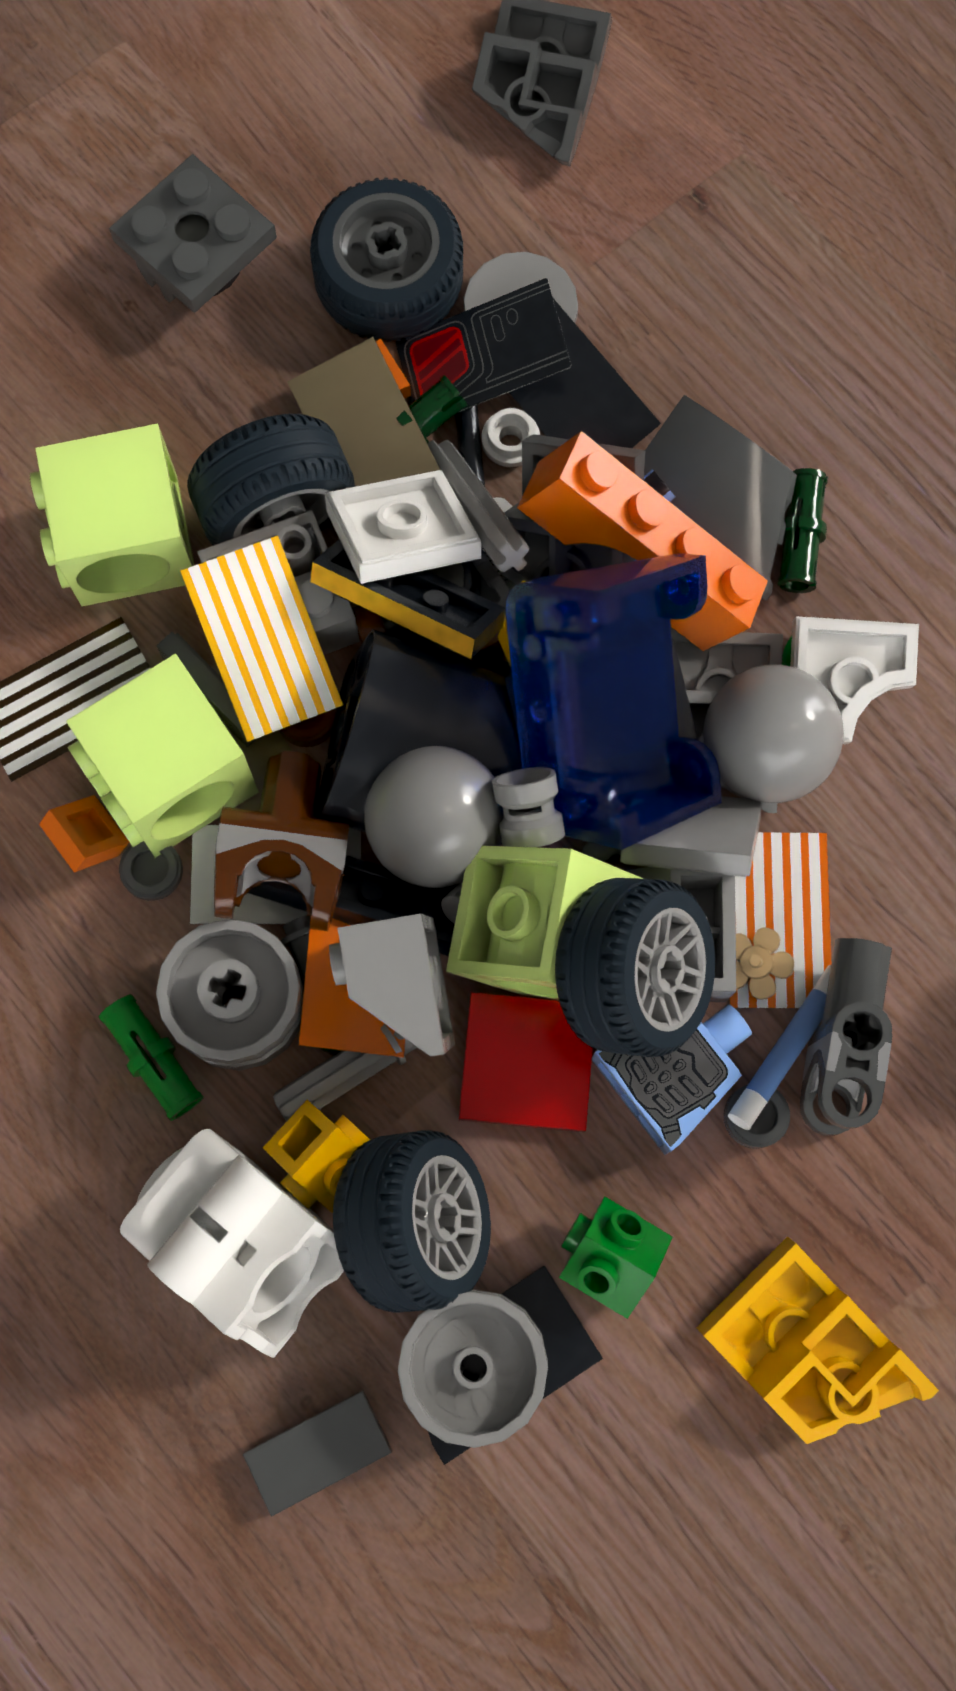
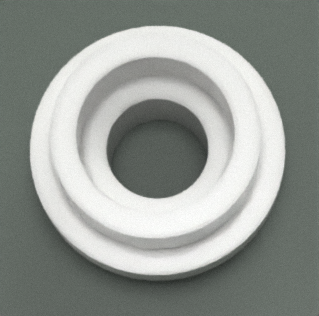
[482,408,540,467]

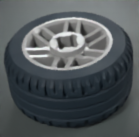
[187,414,355,546]
[555,878,715,1057]
[333,1130,491,1313]

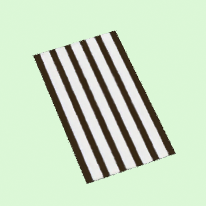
[0,617,151,782]

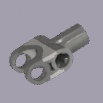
[800,938,893,1136]

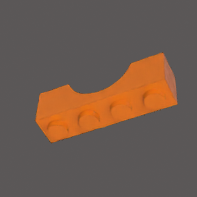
[517,431,768,651]

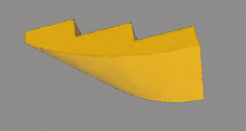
[696,1236,939,1444]

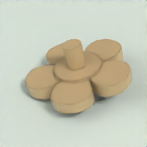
[736,927,794,1000]

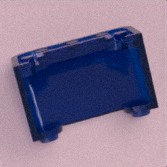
[506,553,722,850]

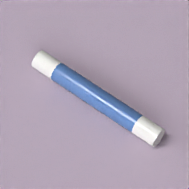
[728,965,831,1130]

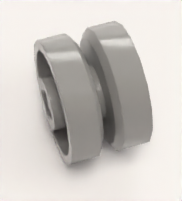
[156,919,304,1071]
[398,1289,548,1448]

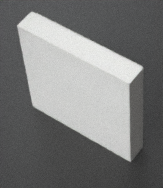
[325,470,481,584]

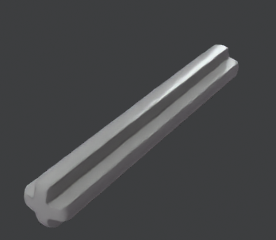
[428,440,529,572]

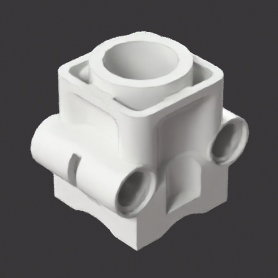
[120,1129,344,1358]

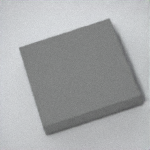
[620,788,762,877]

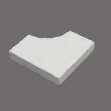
[790,616,919,744]

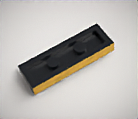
[310,539,506,659]

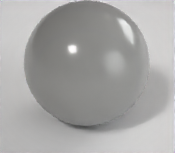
[703,664,844,803]
[364,746,504,888]

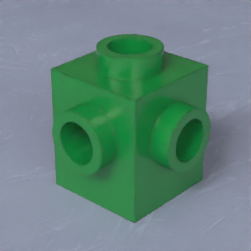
[559,1196,673,1319]

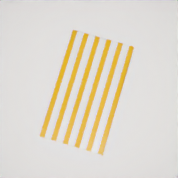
[180,535,343,742]

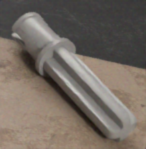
[273,1024,418,1121]

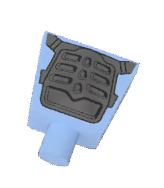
[592,1004,752,1155]

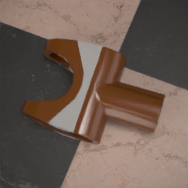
[214,751,350,931]

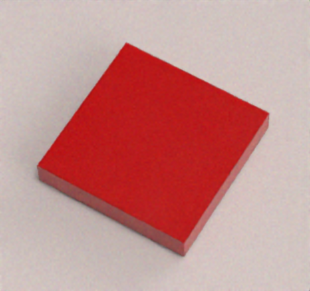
[459,992,593,1132]

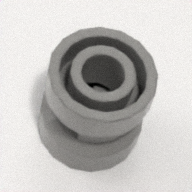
[492,767,565,847]

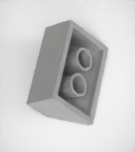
[329,914,455,1057]

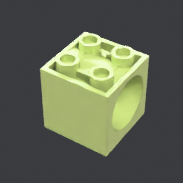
[30,423,195,606]
[66,653,259,858]
[446,846,643,1000]

